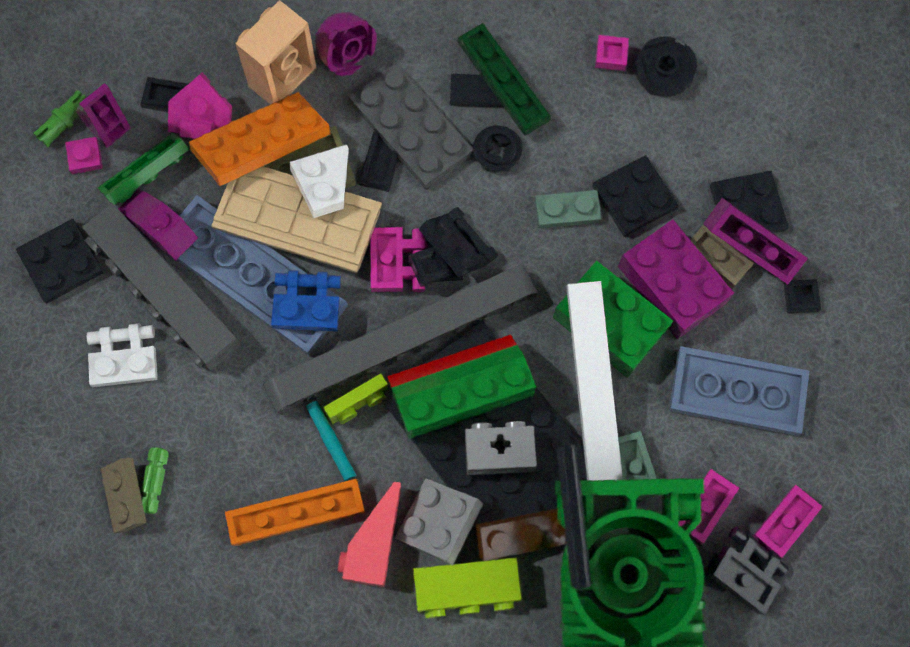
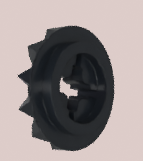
[473,125,523,173]

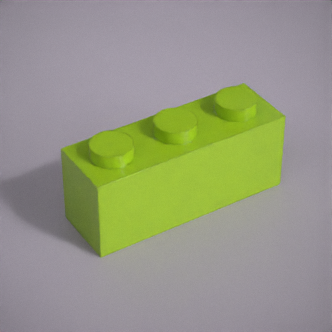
[414,558,521,618]

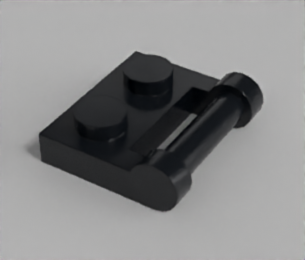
[419,207,498,277]

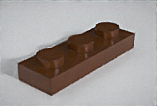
[476,508,567,561]

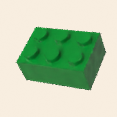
[553,260,673,378]

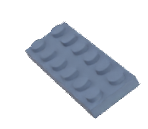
[177,195,348,356]

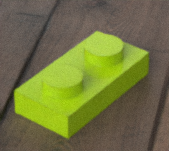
[323,373,388,425]

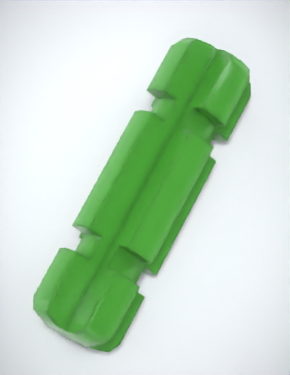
[141,448,169,514]

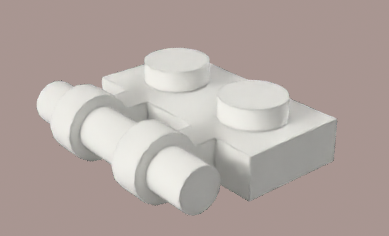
[87,323,158,387]

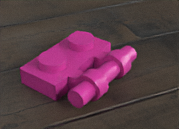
[371,227,428,292]

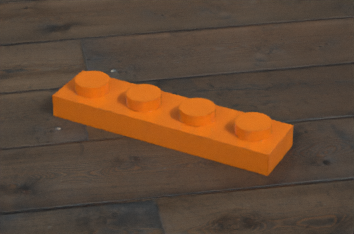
[225,479,365,546]

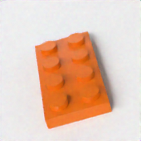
[189,92,330,186]

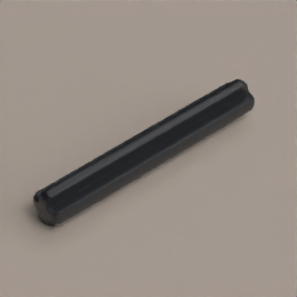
[557,445,591,590]

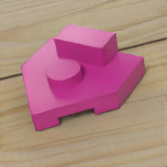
[168,72,232,139]

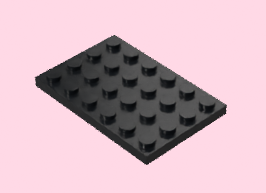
[382,320,587,524]

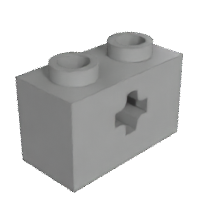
[465,421,536,475]

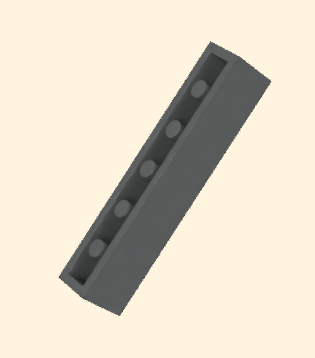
[82,203,241,371]

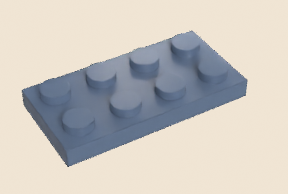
[669,346,809,436]

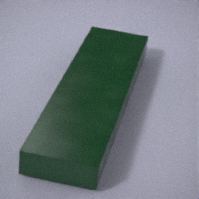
[457,23,551,136]

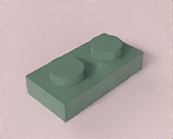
[535,190,601,228]
[618,431,661,503]

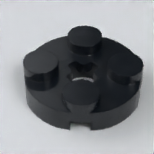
[635,36,697,97]

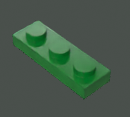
[98,133,189,205]

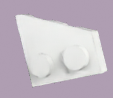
[290,145,349,218]

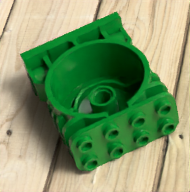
[555,478,707,647]

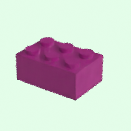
[618,219,734,340]

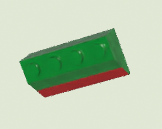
[387,334,536,439]

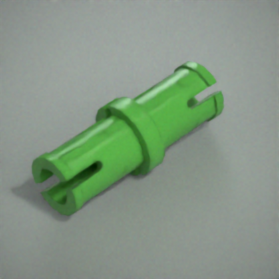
[33,90,87,147]

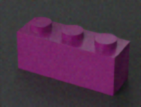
[703,198,808,284]

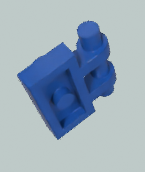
[271,270,341,332]

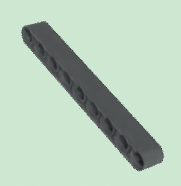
[263,265,538,415]

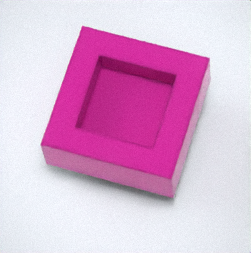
[595,35,629,71]
[65,137,103,174]

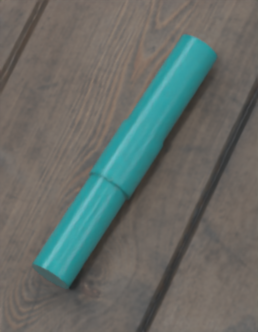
[306,401,357,481]

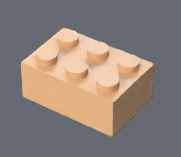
[235,0,317,104]

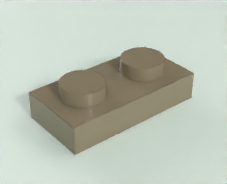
[690,225,754,289]
[101,458,146,533]

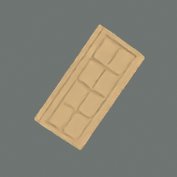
[212,166,382,273]

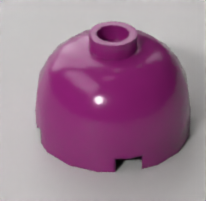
[314,12,377,76]

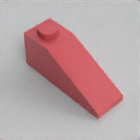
[338,482,402,588]

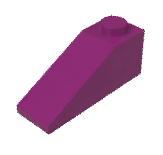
[76,83,131,148]
[118,188,198,261]

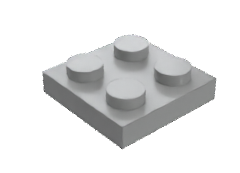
[395,478,483,565]

